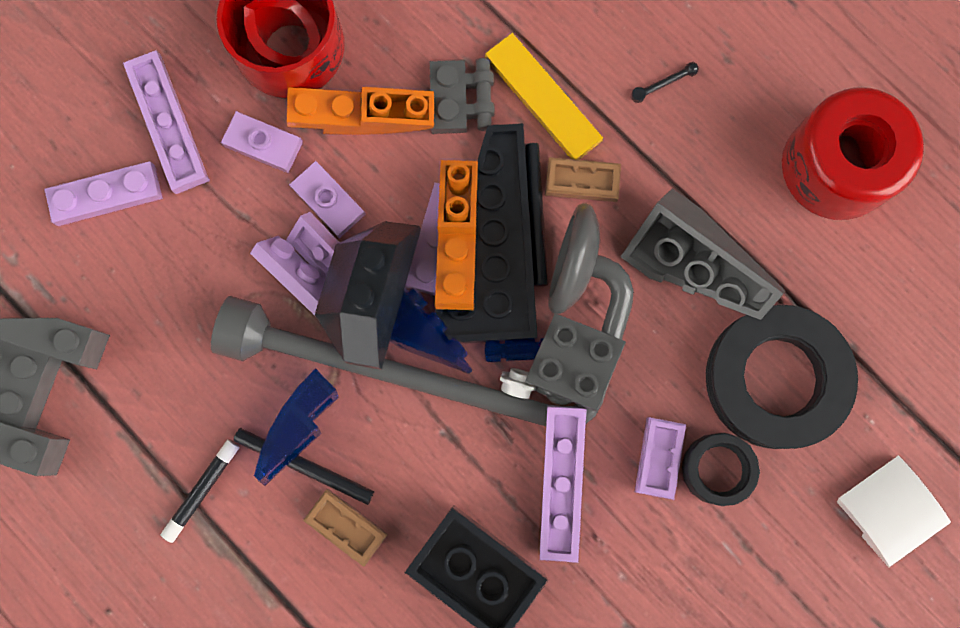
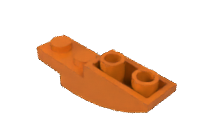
[287,87,434,135]
[435,160,478,310]

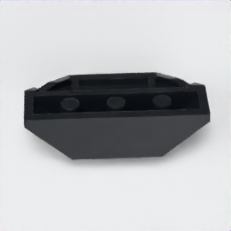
[315,221,421,370]

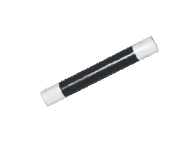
[160,439,240,543]

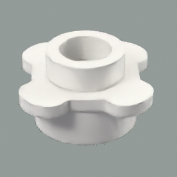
[500,368,537,399]

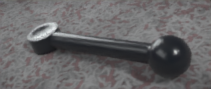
[631,62,699,103]

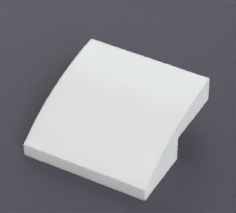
[837,455,951,567]

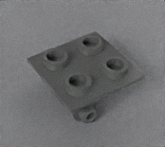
[525,314,626,412]

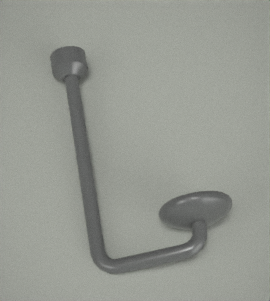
[211,203,634,427]

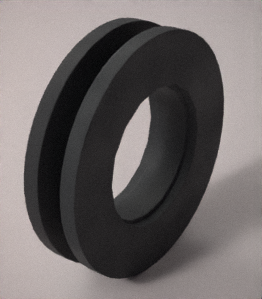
[706,305,858,449]

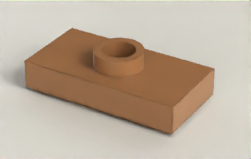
[545,157,621,202]
[303,489,388,567]

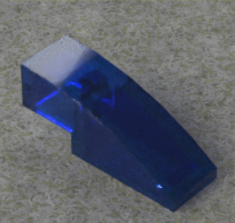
[254,368,339,486]

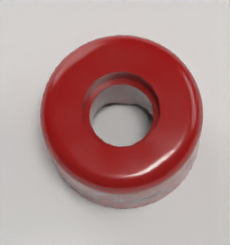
[216,0,345,98]
[782,87,924,220]

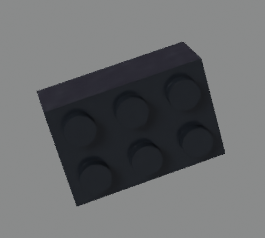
[404,505,548,628]

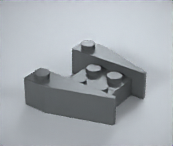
[0,318,110,476]

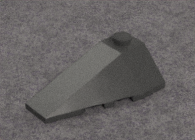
[621,188,786,320]

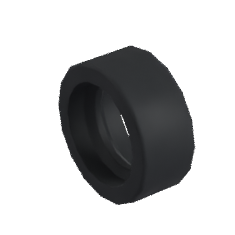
[682,433,760,507]

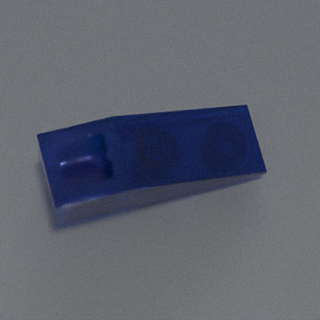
[390,287,473,374]

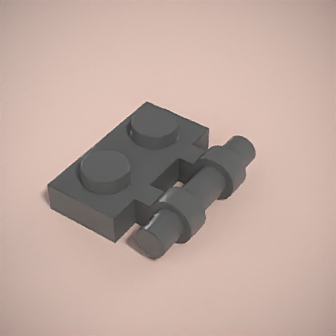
[430,58,495,134]

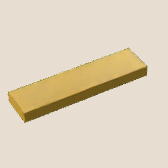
[485,33,603,160]

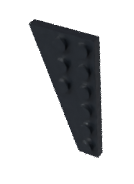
[426,123,538,346]

